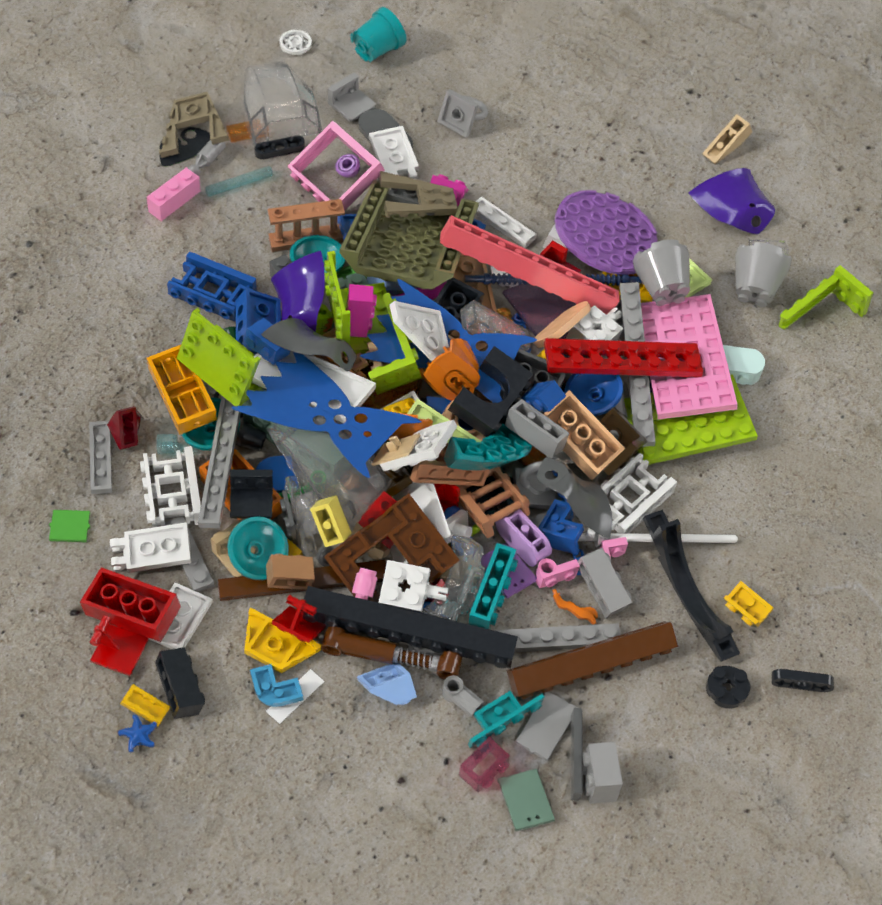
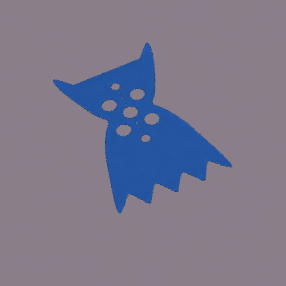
[360,279,537,403]
[231,352,422,478]

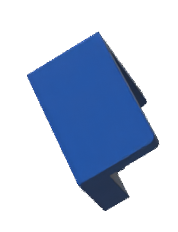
[538,499,584,555]

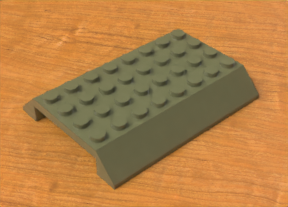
[339,180,479,290]

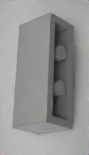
[505,399,569,459]
[578,548,632,619]

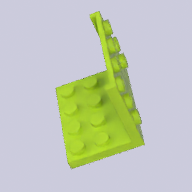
[324,251,389,357]
[177,308,263,406]

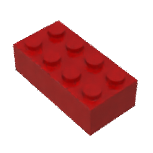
[80,567,181,642]

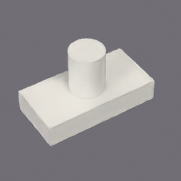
[444,509,472,544]

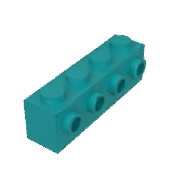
[468,543,518,629]

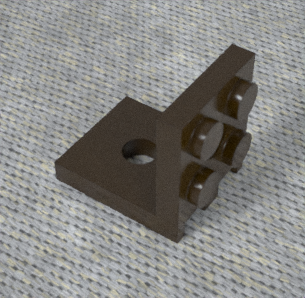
[599,407,648,476]

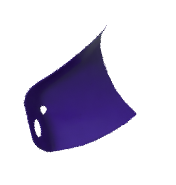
[688,168,775,234]
[271,251,325,332]

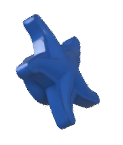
[118,715,157,753]

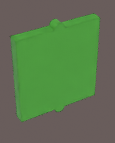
[49,510,91,542]

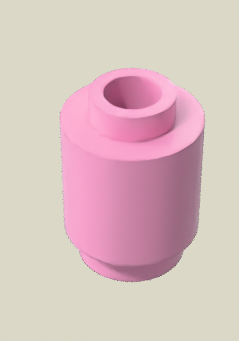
[352,568,377,600]

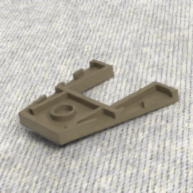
[159,92,230,158]
[379,171,458,218]

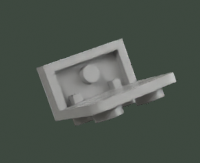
[328,72,375,122]

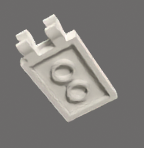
[369,126,419,179]
[110,522,191,573]

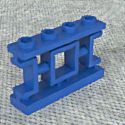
[167,251,257,321]

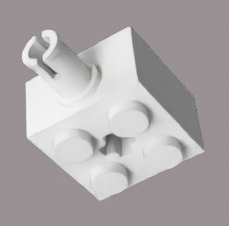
[566,306,623,341]
[379,560,448,612]

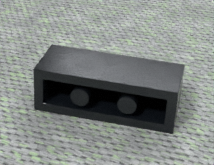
[155,647,205,719]

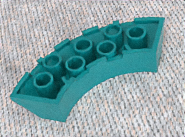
[443,424,533,471]

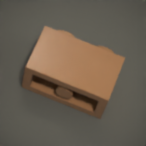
[266,554,315,590]

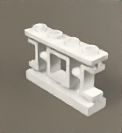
[140,446,201,527]
[601,453,677,533]

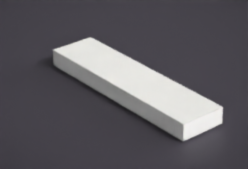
[476,197,537,248]

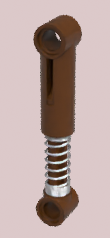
[321,626,463,680]

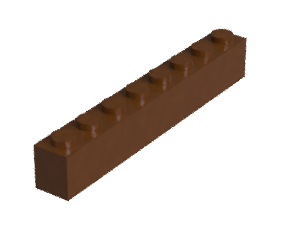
[506,621,678,699]

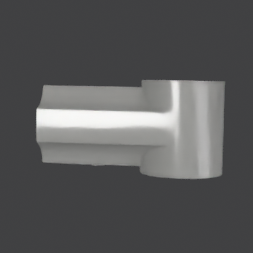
[442,676,484,717]

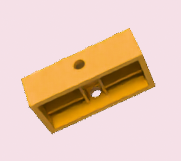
[147,345,217,435]

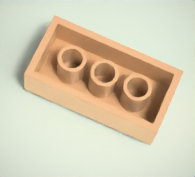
[544,390,626,480]

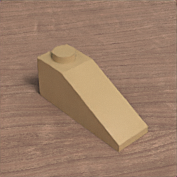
[702,114,752,165]

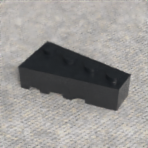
[434,278,484,335]

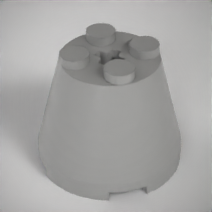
[633,240,690,306]
[735,242,792,307]

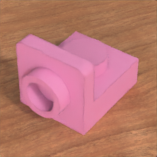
[600,537,628,558]

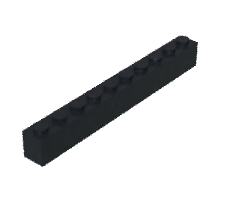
[303,586,518,669]

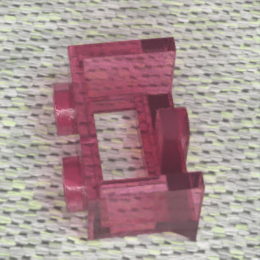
[459,736,510,793]

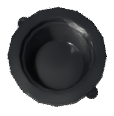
[235,421,267,452]

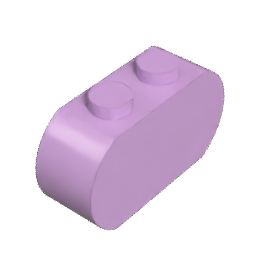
[495,509,552,567]

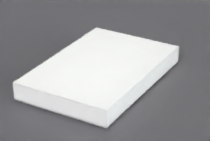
[149,582,213,649]

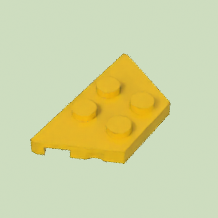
[244,607,321,673]

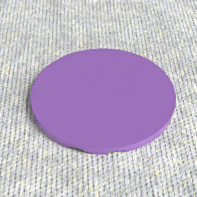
[555,190,658,275]

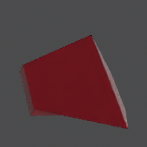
[107,406,142,450]

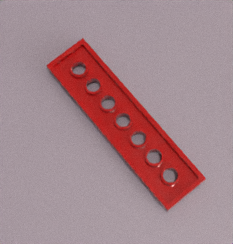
[544,338,703,377]

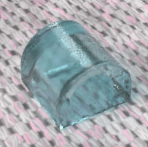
[157,434,179,454]

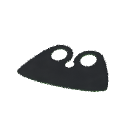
[159,127,210,166]

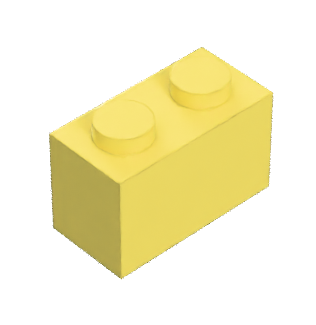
[310,495,352,547]

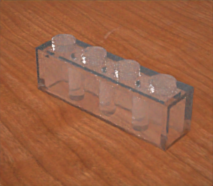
[460,300,531,351]

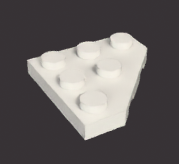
[390,301,449,362]

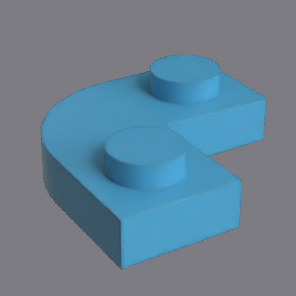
[250,664,304,707]

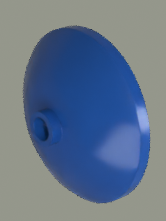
[565,373,623,416]

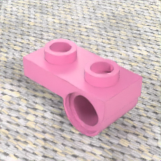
[535,558,580,589]

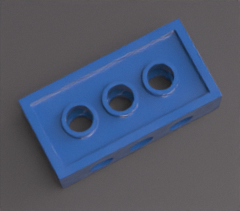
[236,288,281,355]

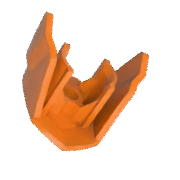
[419,338,480,401]

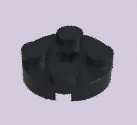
[706,666,750,709]

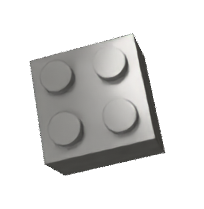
[583,742,623,804]

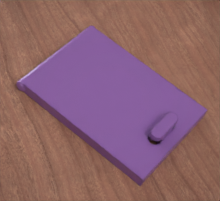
[480,542,537,598]

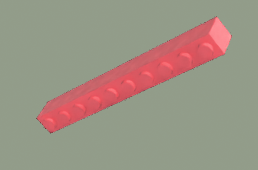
[440,215,619,315]

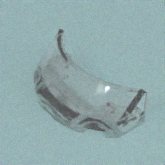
[421,535,485,622]

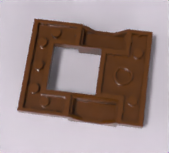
[324,493,460,603]

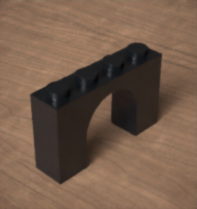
[448,346,533,437]

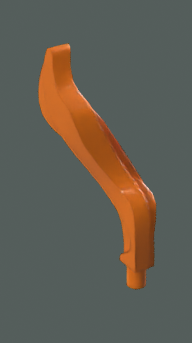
[552,589,598,625]

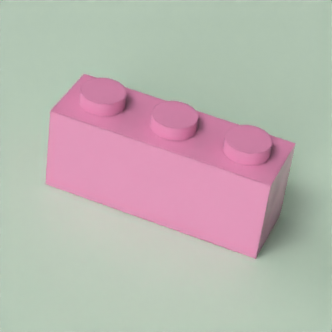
[147,168,201,221]

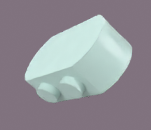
[723,345,765,385]

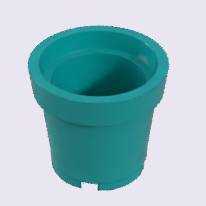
[350,7,407,62]

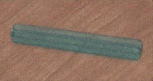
[205,166,273,197]

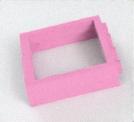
[287,121,385,211]

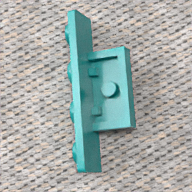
[468,691,545,748]

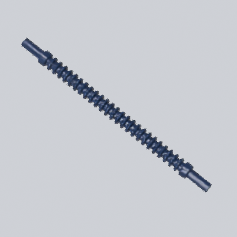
[464,273,643,286]

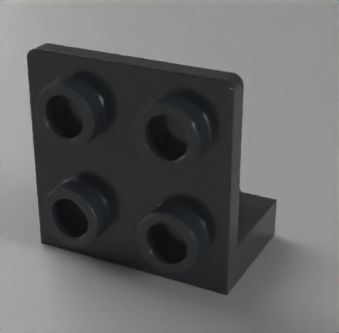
[230,469,273,519]

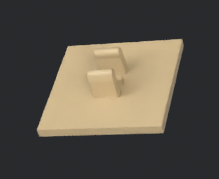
[372,433,421,466]

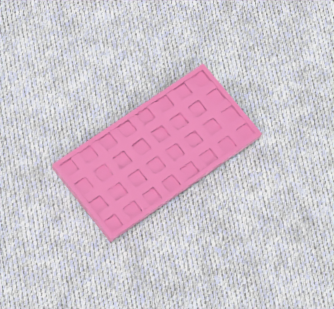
[641,294,737,420]

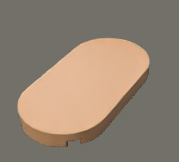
[533,301,591,348]

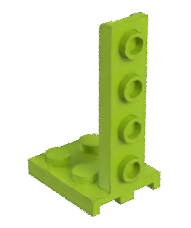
[779,265,874,329]
[368,293,422,395]

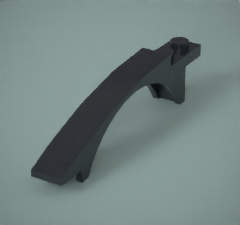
[643,509,741,662]

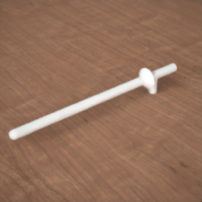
[578,528,738,548]

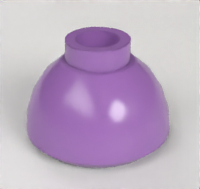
[335,154,360,178]

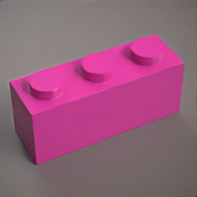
[346,284,377,338]

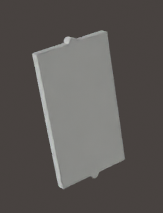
[516,692,577,761]

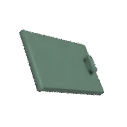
[497,769,555,831]

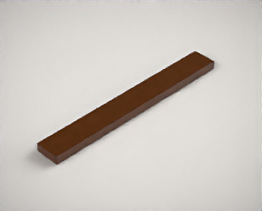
[218,559,386,601]

